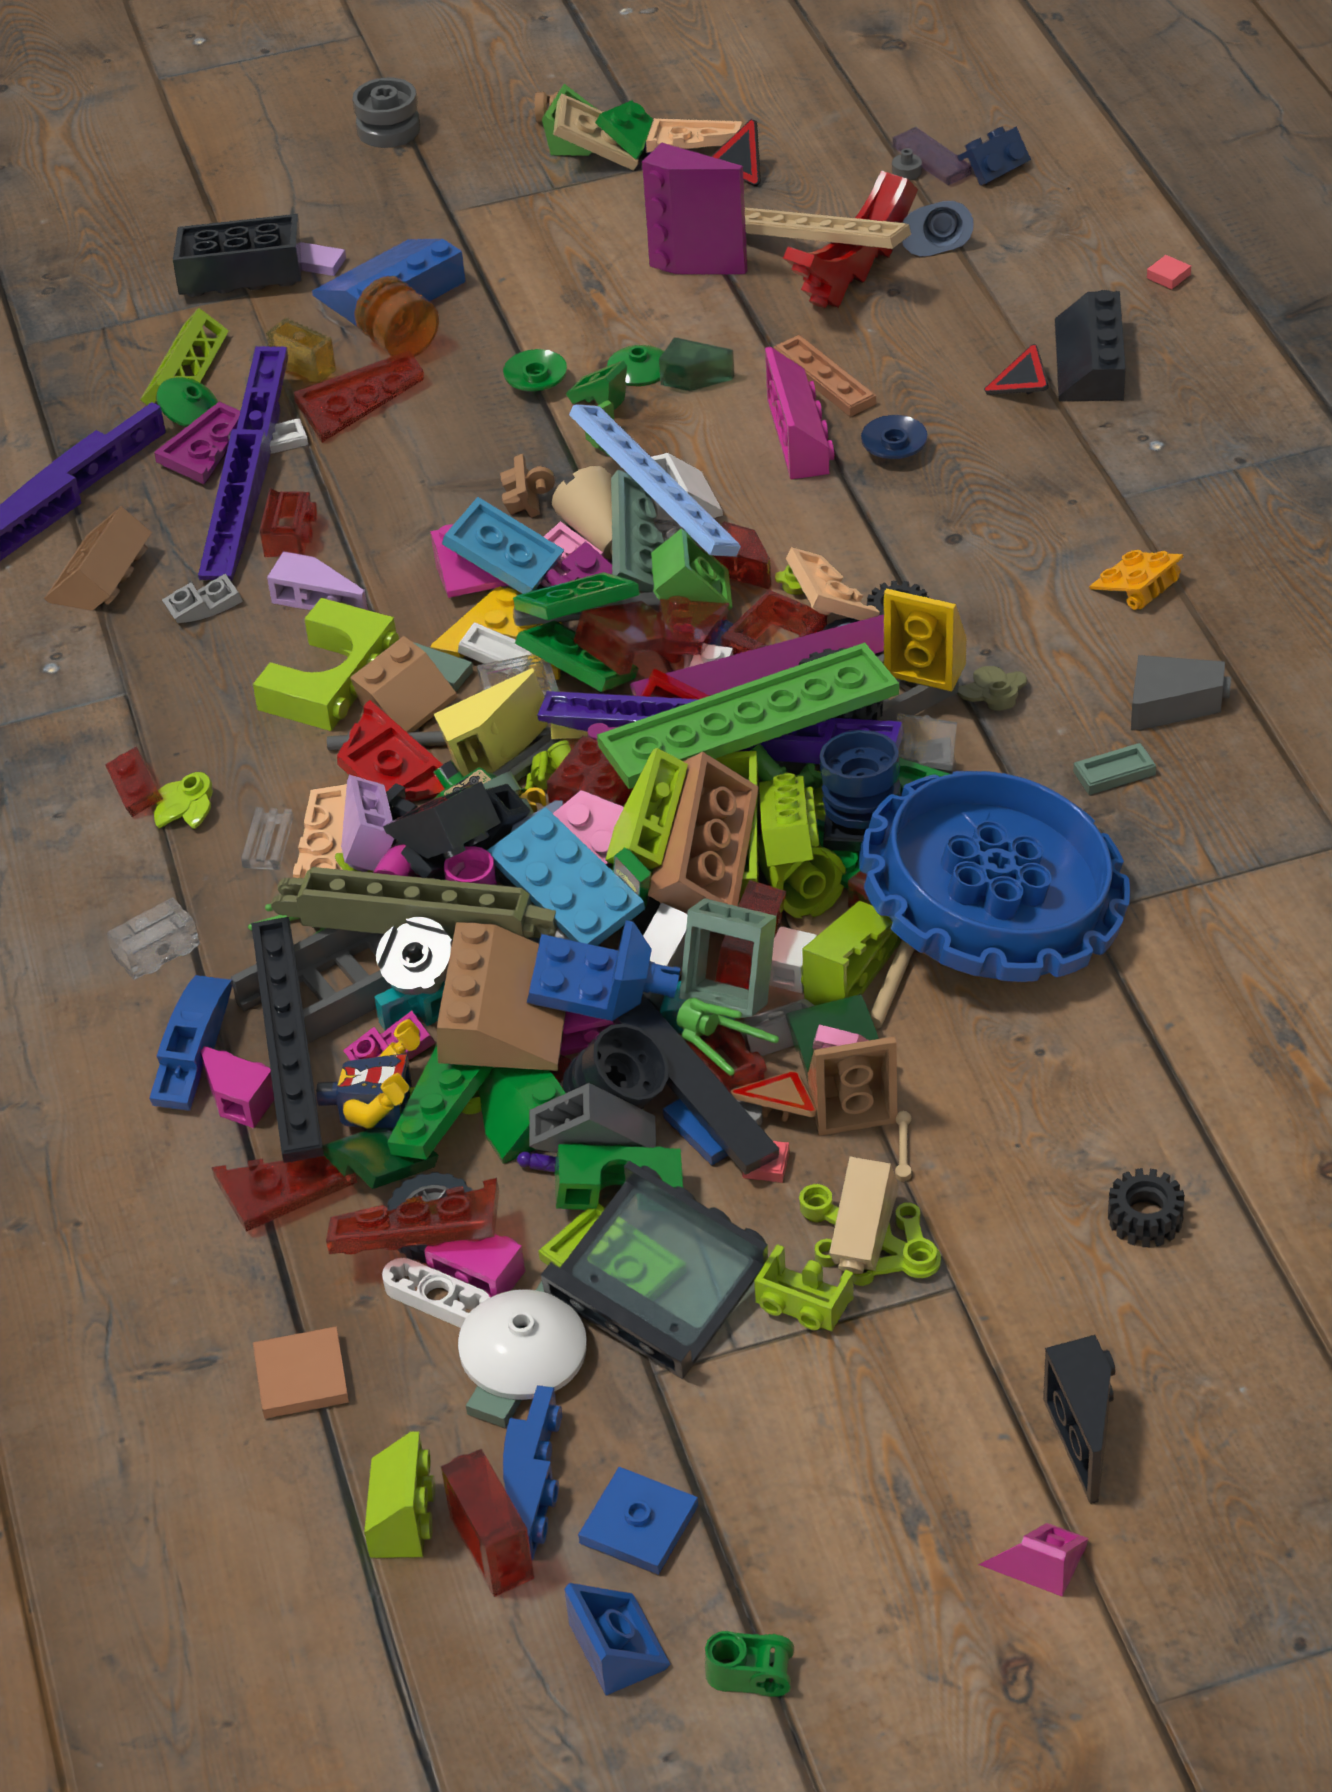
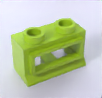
[754,1244,854,1331]

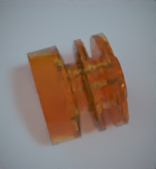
[354,276,439,360]

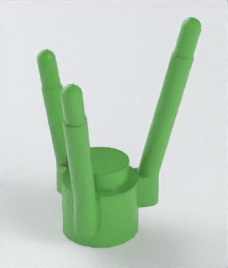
[677,998,779,1076]

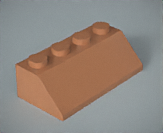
[648,752,759,913]

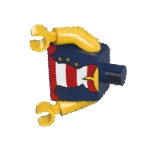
[316,1019,420,1129]

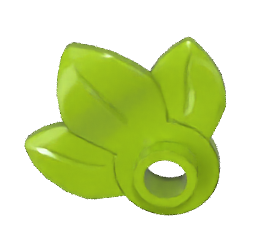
[152,772,213,829]

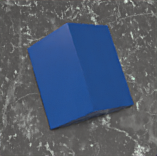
[564,1583,670,1696]

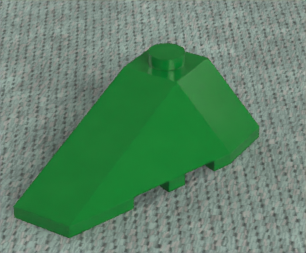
[478,1067,566,1164]

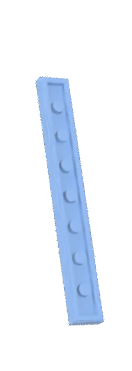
[569,404,741,557]

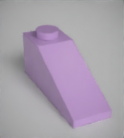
[267,552,368,610]
[341,775,394,872]

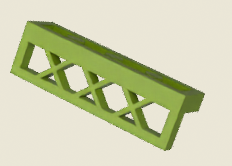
[140,308,229,405]

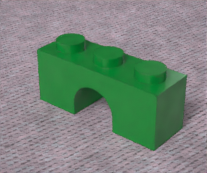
[555,1144,683,1213]

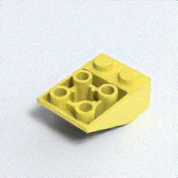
[434,668,549,777]

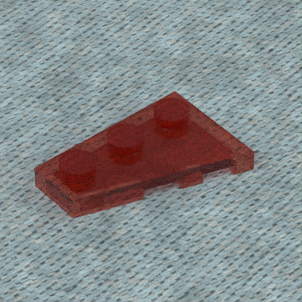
[659,596,729,655]

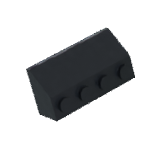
[1055,290,1126,402]

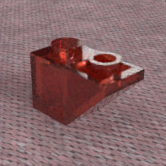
[712,521,772,590]

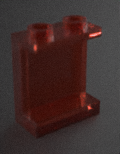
[573,601,688,675]

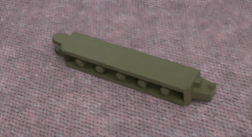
[271,867,558,941]

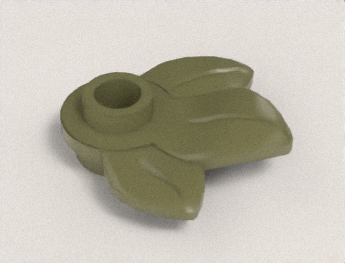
[957,666,1027,711]

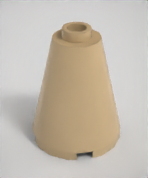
[552,466,612,559]

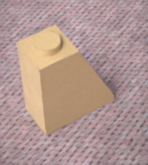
[829,1157,899,1274]

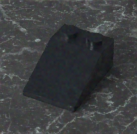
[1043,1335,1116,1504]

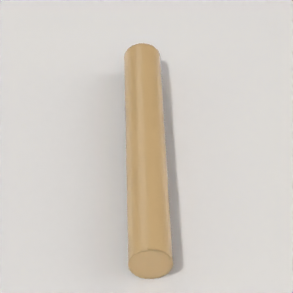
[870,940,914,1029]

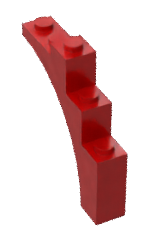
[783,171,918,309]

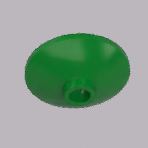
[607,345,671,386]
[503,349,567,391]
[156,377,218,427]

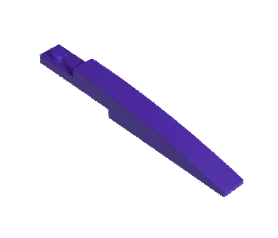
[198,346,289,581]
[0,402,166,561]
[537,691,904,764]

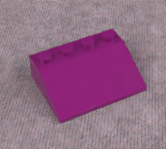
[642,143,748,274]

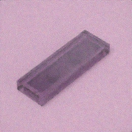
[892,127,972,185]

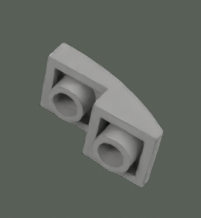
[162,574,243,623]

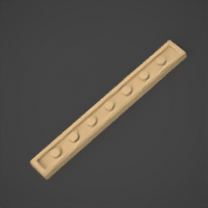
[745,208,911,249]

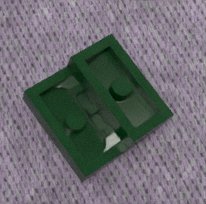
[785,994,879,1082]
[323,1128,439,1189]

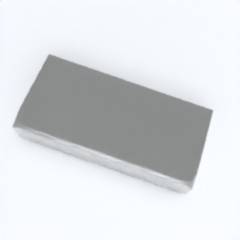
[737,999,815,1058]

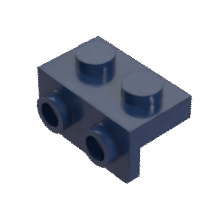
[957,126,1031,185]

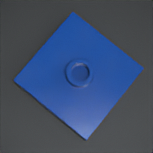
[578,1467,698,1575]

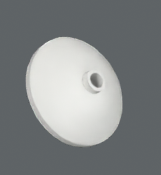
[458,1290,586,1400]

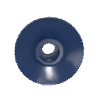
[861,415,927,459]

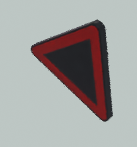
[711,119,761,185]
[984,344,1049,395]

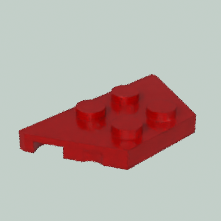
[337,700,445,802]

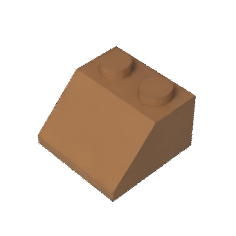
[350,636,458,733]

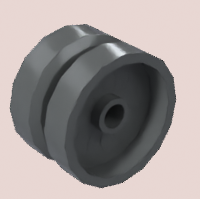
[352,77,421,148]

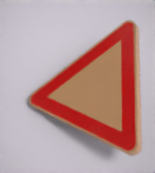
[731,1071,816,1121]

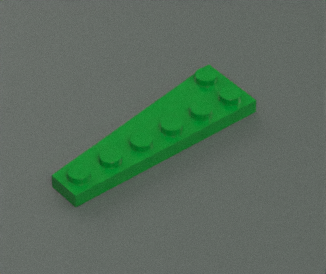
[387,1045,494,1159]

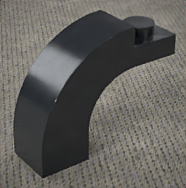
[401,784,531,880]

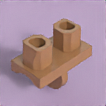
[500,454,555,518]

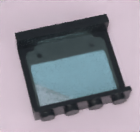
[541,1161,768,1379]

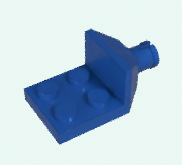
[527,920,680,1021]

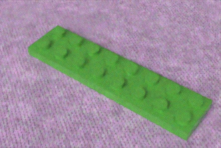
[597,643,899,789]

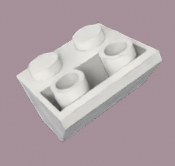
[652,453,723,532]

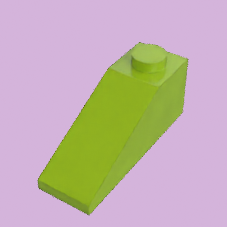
[605,748,688,870]

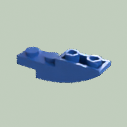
[149,975,233,1111]
[503,1385,562,1560]

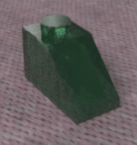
[659,337,735,391]

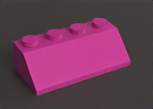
[765,347,834,480]

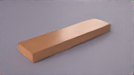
[774,335,876,417]

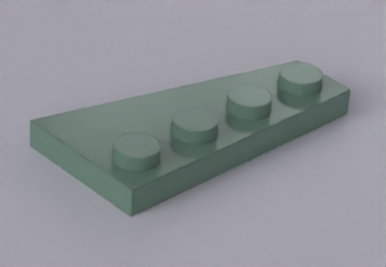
[611,469,664,593]

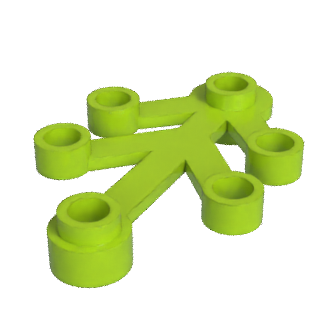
[799,1184,941,1286]

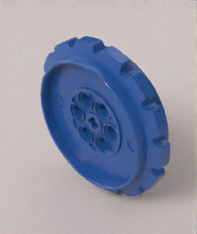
[859,771,1130,982]

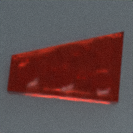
[211,1156,357,1232]

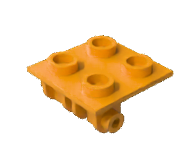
[1089,550,1184,610]

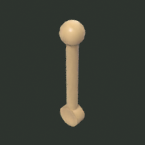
[895,1111,912,1182]

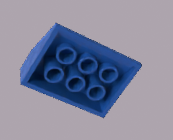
[312,239,466,334]

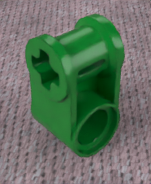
[705,1631,794,1697]

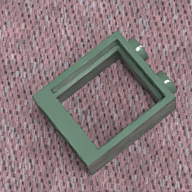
[679,898,777,1018]

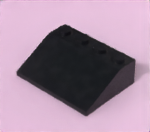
[173,214,302,297]

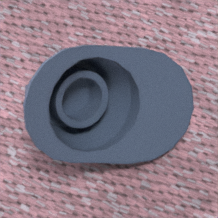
[902,201,973,257]

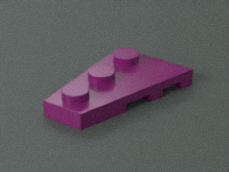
[154,401,240,484]

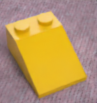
[884,588,967,691]

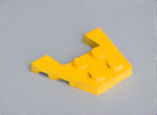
[430,587,562,680]

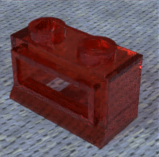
[260,488,317,557]
[680,1024,767,1093]

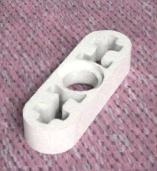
[382,1258,490,1328]

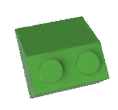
[651,528,732,612]

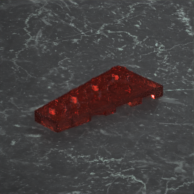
[294,350,424,442]
[326,1178,499,1255]

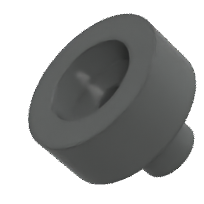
[892,148,922,180]

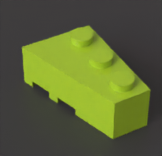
[801,901,900,1006]

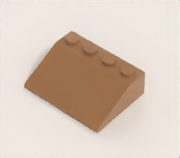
[437,922,566,1071]

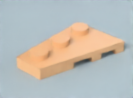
[646,119,742,152]
[786,547,880,620]

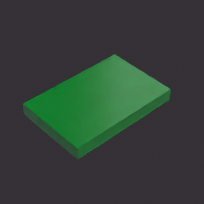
[513,572,640,620]
[515,620,639,692]

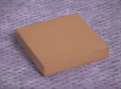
[253,1326,349,1419]

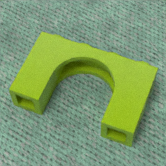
[253,598,399,731]

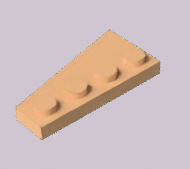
[293,784,347,879]

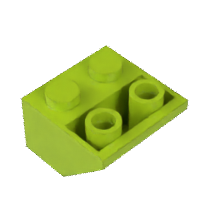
[364,1432,435,1558]

